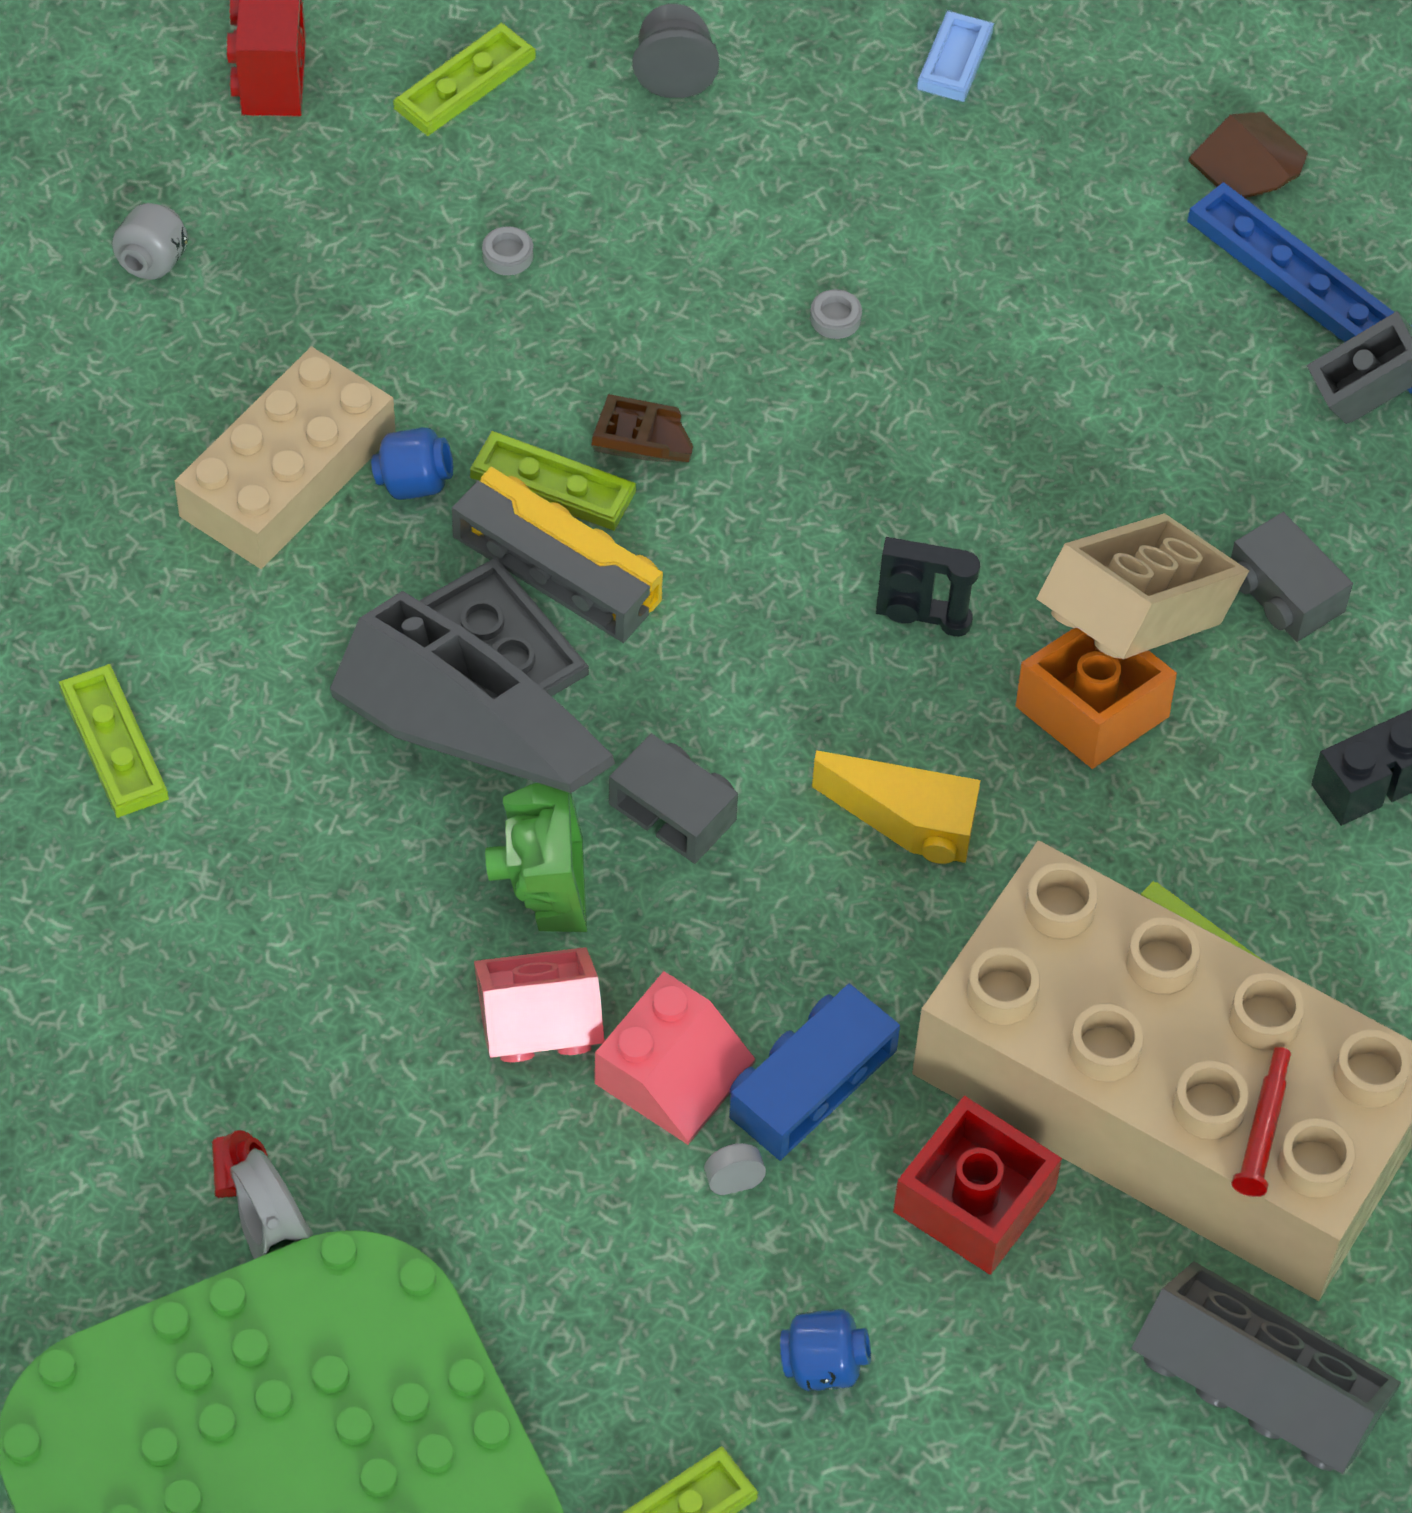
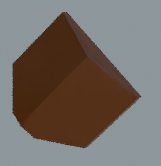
[1189,112,1308,198]
[591,394,693,463]

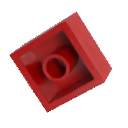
[227,0,306,116]
[893,1095,1062,1275]

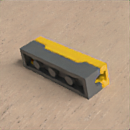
[452,467,663,643]

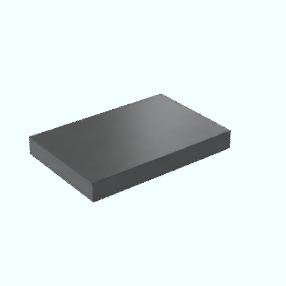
[419,557,589,697]

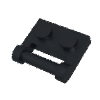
[876,537,980,636]

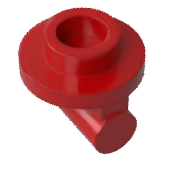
[212,1130,268,1198]

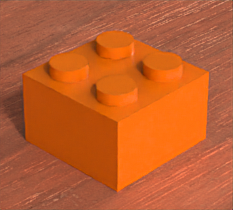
[1015,628,1177,769]

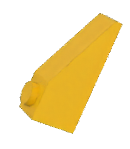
[812,750,981,864]

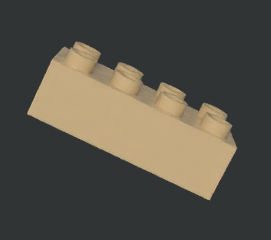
[912,840,1412,1301]

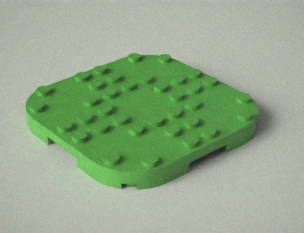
[0,1230,564,1513]

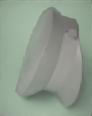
[230,1148,313,1259]

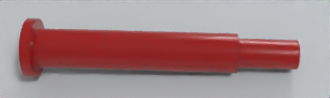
[1231,1047,1291,1197]

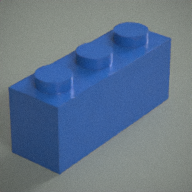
[729,983,900,1161]

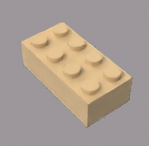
[175,346,395,569]
[1037,513,1249,659]

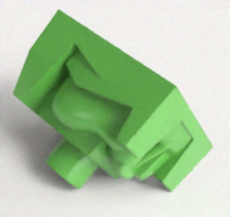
[485,783,587,932]

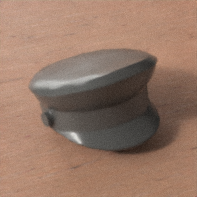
[632,3,720,98]

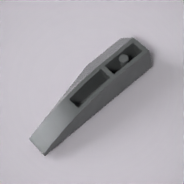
[330,591,615,793]

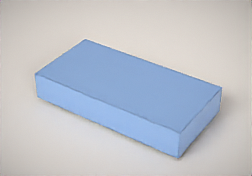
[917,11,994,102]

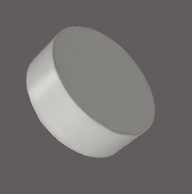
[482,226,533,275]
[810,289,862,339]
[704,1143,766,1195]

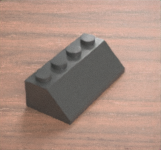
[1131,1261,1402,1474]

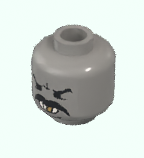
[112,203,188,280]

